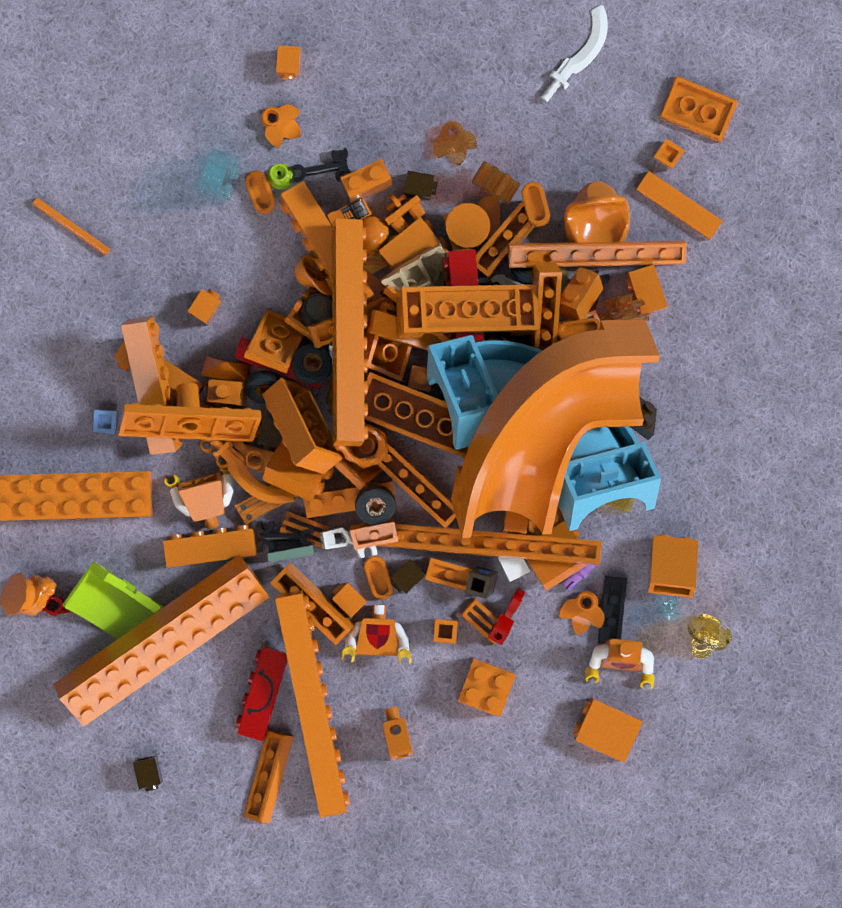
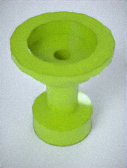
[267,164,294,190]

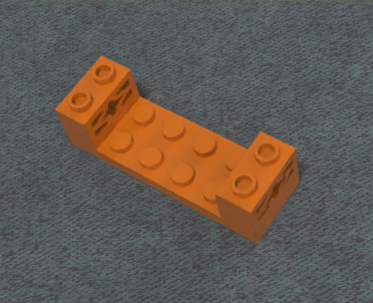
[396,285,539,338]

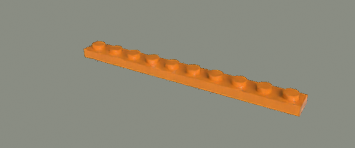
[377,524,602,565]

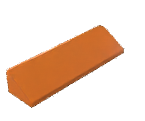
[244,729,294,823]

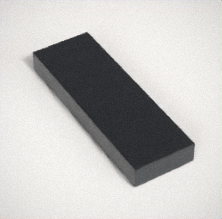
[597,576,627,643]

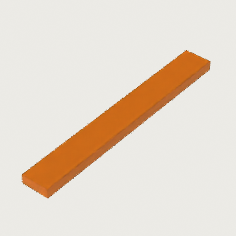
[508,240,687,268]

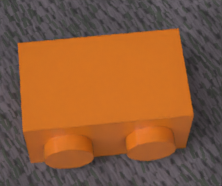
[625,264,668,317]
[559,266,603,321]

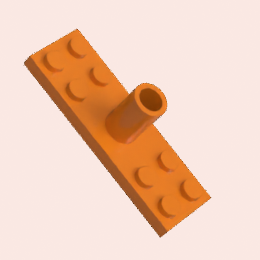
[118,382,261,442]

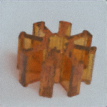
[472,161,520,205]
[599,293,649,321]

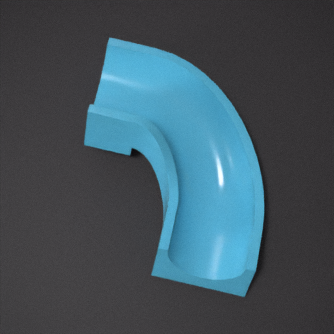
[426,335,661,531]

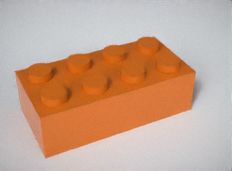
[262,378,343,474]

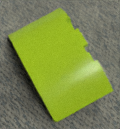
[63,561,164,639]

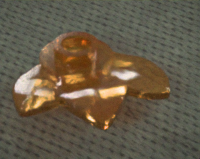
[433,121,477,166]

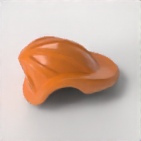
[564,181,630,243]

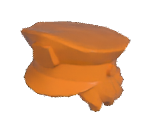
[334,424,389,468]
[0,573,57,615]

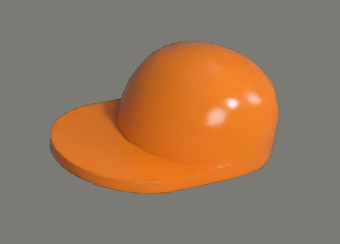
[363,217,389,259]
[294,254,332,297]

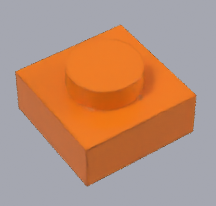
[653,138,685,170]

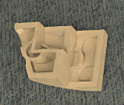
[381,243,447,291]

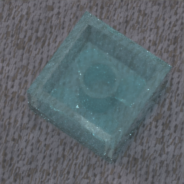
[196,148,242,205]

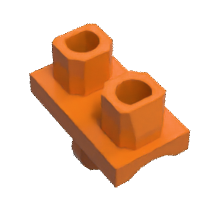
[385,194,425,234]

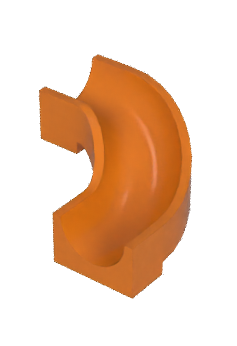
[451,320,660,538]

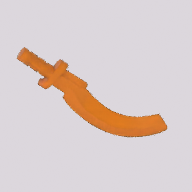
[207,440,295,504]

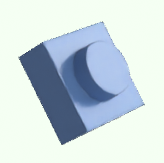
[93,410,118,434]

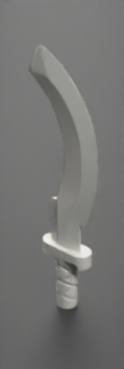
[541,4,608,102]

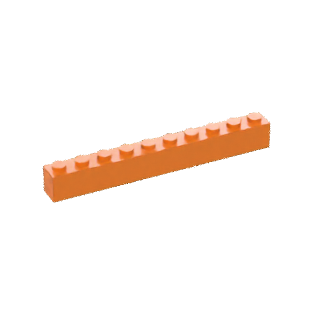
[332,219,368,446]
[275,590,350,818]

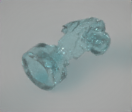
[656,595,680,622]

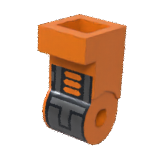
[327,198,372,225]

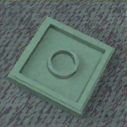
[267,545,315,562]

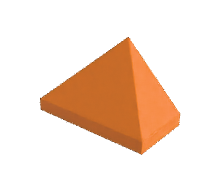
[202,356,250,383]

